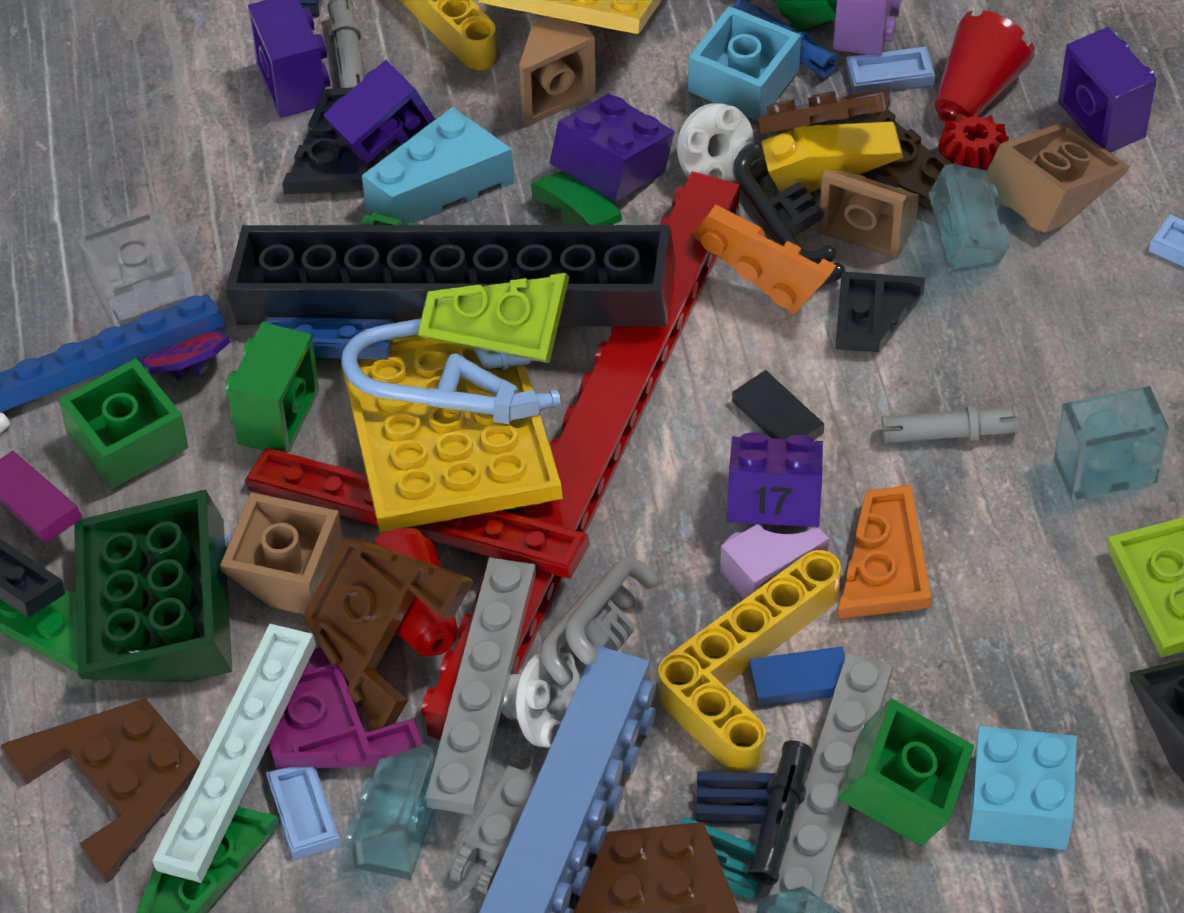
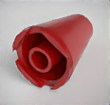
[934,10,1035,124]
[373,528,458,656]

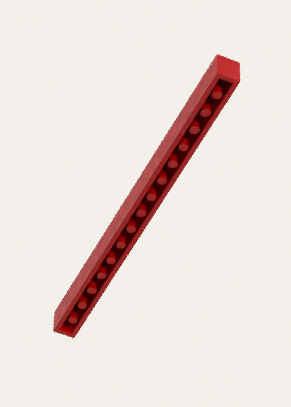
[421,171,740,740]

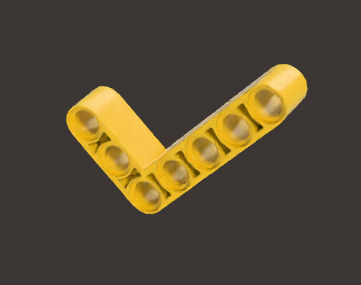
[399,0,497,70]
[658,550,841,773]

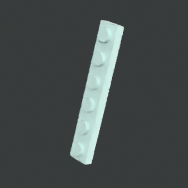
[152,624,316,883]

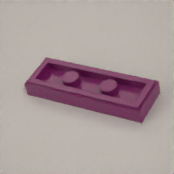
[0,451,83,544]

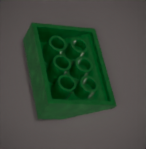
[74,489,233,682]

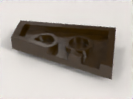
[859,107,975,221]

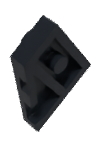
[835,271,925,352]

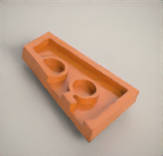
[691,204,837,315]
[838,485,932,620]

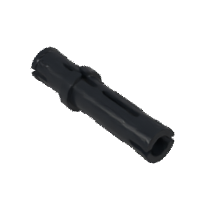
[747,740,813,885]

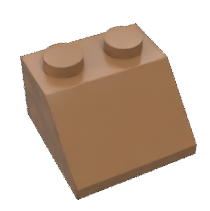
[519,16,596,127]
[818,170,919,259]
[220,492,343,614]

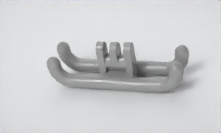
[541,558,658,685]

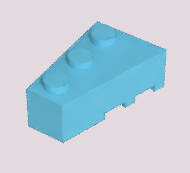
[362,107,514,225]

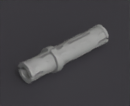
[327,0,364,88]
[881,405,1019,445]

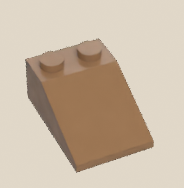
[980,121,1130,233]

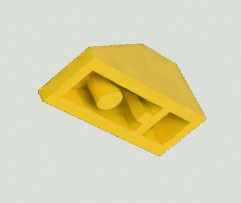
[761,122,904,193]

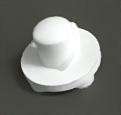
[677,103,755,183]
[501,652,580,748]

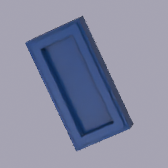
[749,646,845,707]

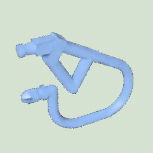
[341,318,561,424]

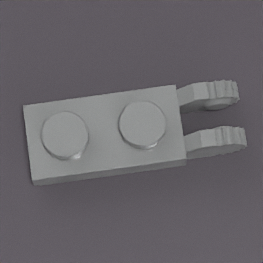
[449,765,537,894]

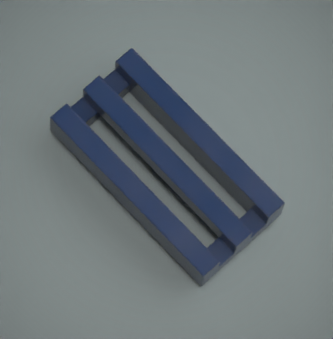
[696,771,792,824]

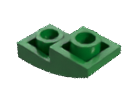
[531,171,622,225]

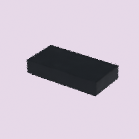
[732,370,825,439]

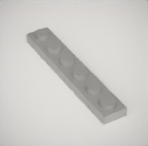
[425,558,536,815]
[767,653,893,913]

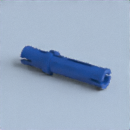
[733,0,838,78]

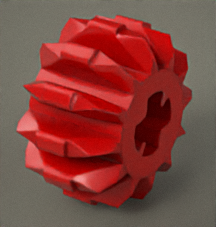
[938,110,1009,181]

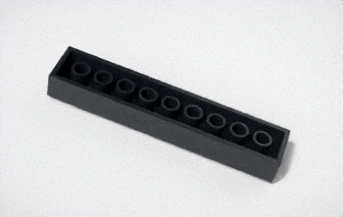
[226,225,676,327]

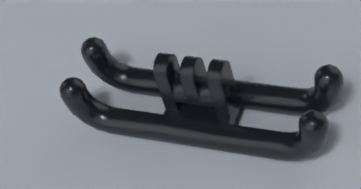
[733,141,845,285]

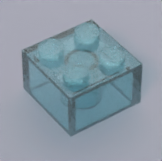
[1054,386,1169,501]

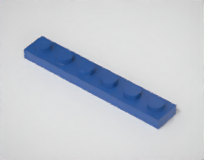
[0,294,225,412]

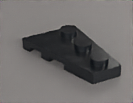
[282,88,367,195]

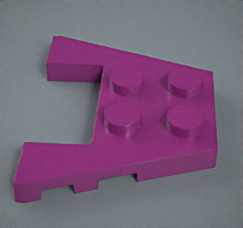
[268,646,428,769]

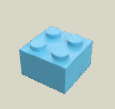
[688,6,801,121]
[968,726,1077,850]

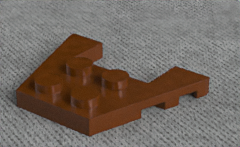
[758,86,892,134]
[302,538,473,731]
[0,698,200,883]
[574,822,739,913]

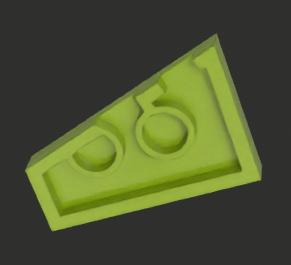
[418,273,569,363]

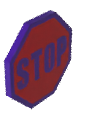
[139,330,231,380]

